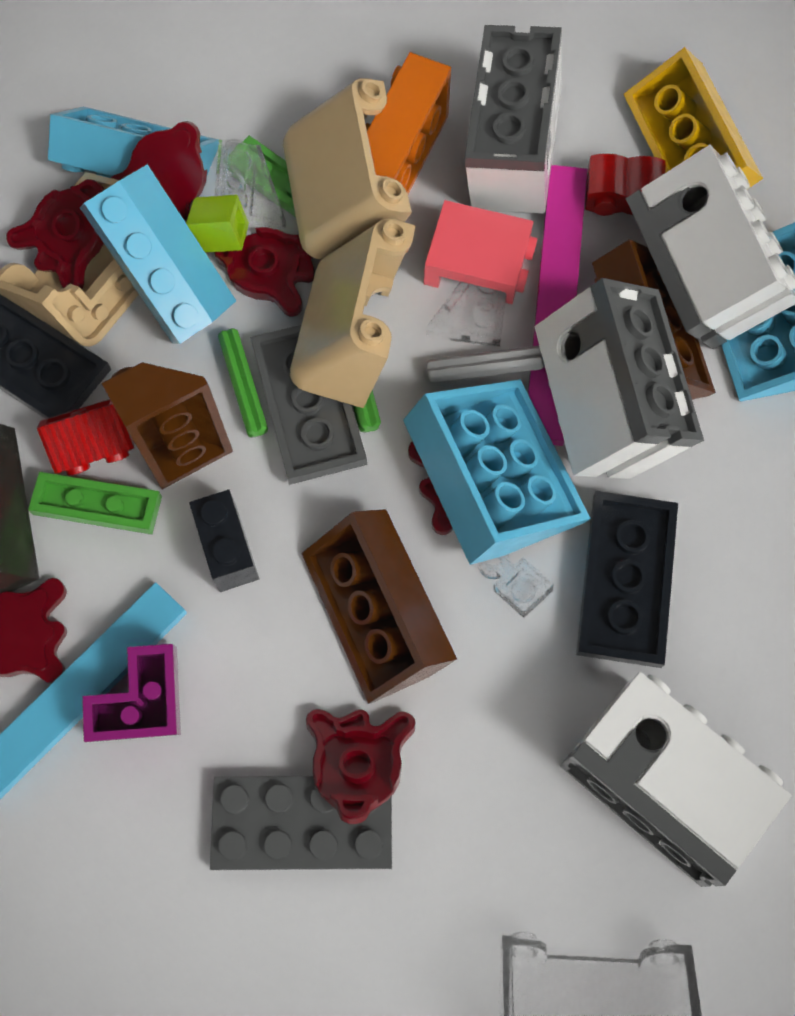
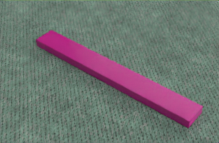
[528,165,587,446]

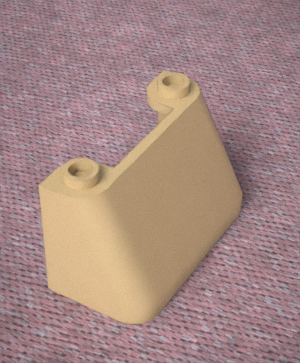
[283,78,412,260]
[0,172,139,347]
[290,218,416,408]

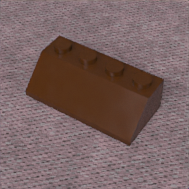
[592,239,716,400]
[101,362,233,490]
[301,509,457,704]

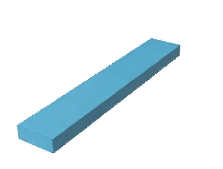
[0,582,187,800]

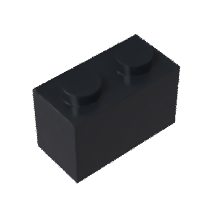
[189,489,260,592]

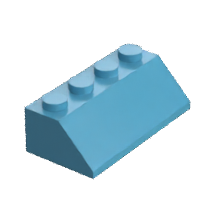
[48,106,219,178]
[80,164,236,344]

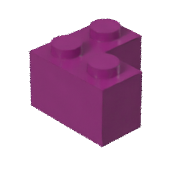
[82,644,181,742]

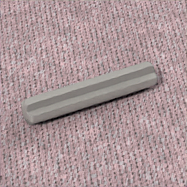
[427,346,544,383]

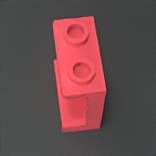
[424,200,538,304]

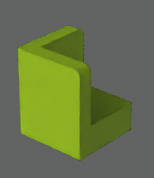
[186,194,249,253]

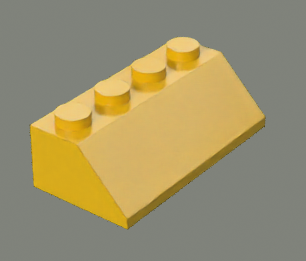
[623,47,763,190]

